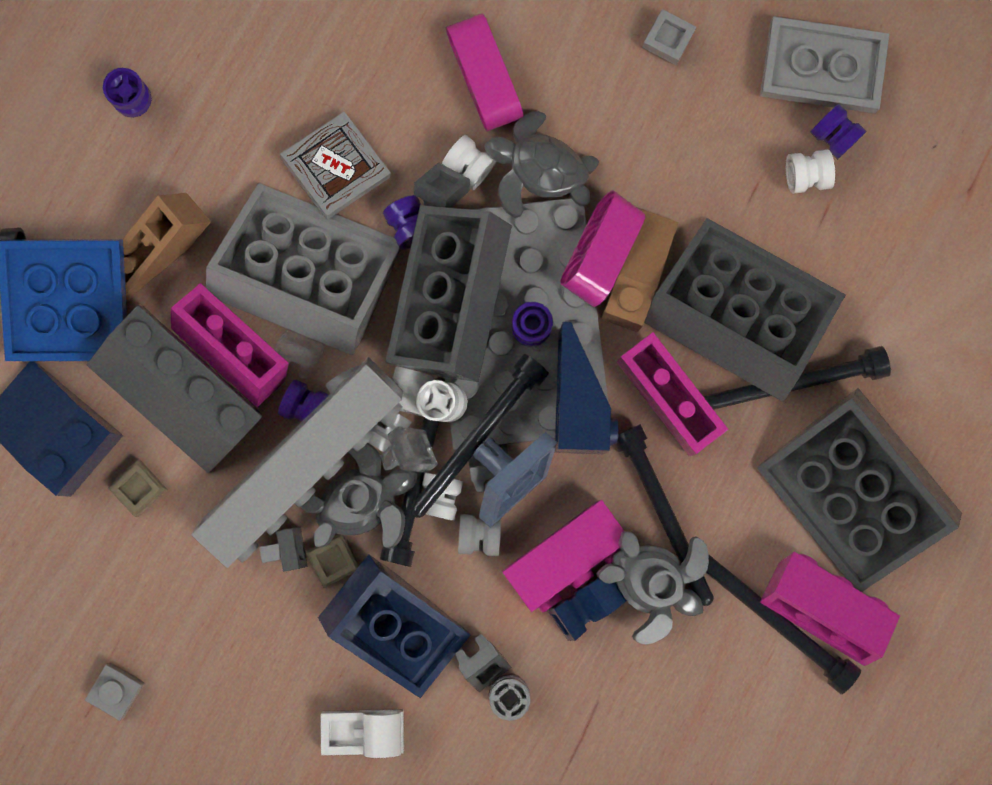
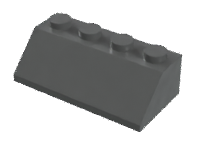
[386,205,512,382]
[87,305,263,473]

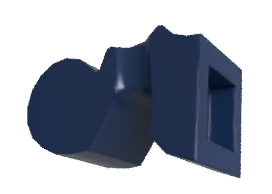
[548,578,627,641]

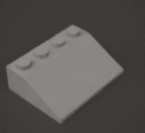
[206,183,401,355]

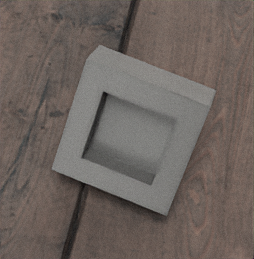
[642,9,696,65]
[85,663,144,721]

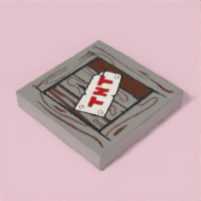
[280,112,391,220]

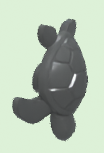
[484,111,599,217]
[301,443,417,549]
[597,531,709,645]

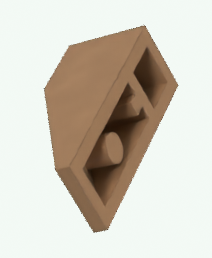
[123,193,211,301]
[601,209,679,333]

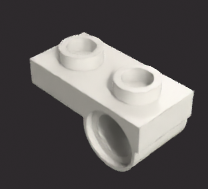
[321,709,404,758]

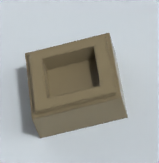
[108,460,168,517]
[306,534,359,588]

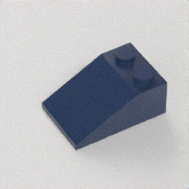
[554,322,618,455]
[0,361,123,497]
[318,554,471,698]

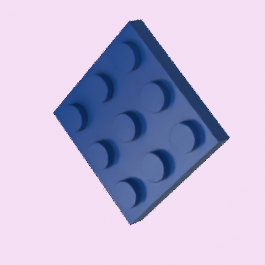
[0,239,127,361]

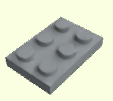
[760,16,889,114]

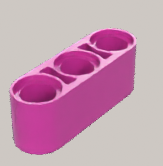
[446,13,523,132]
[560,190,645,307]

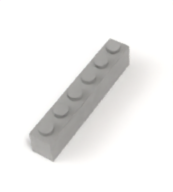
[191,357,403,568]

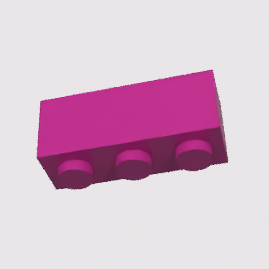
[171,283,289,407]
[617,332,729,456]
[502,500,624,613]
[760,551,900,666]

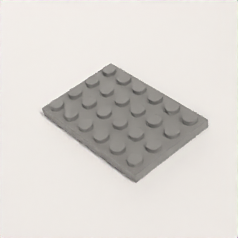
[445,198,608,450]

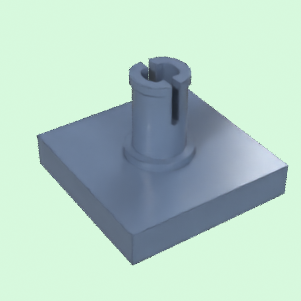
[473,432,557,528]

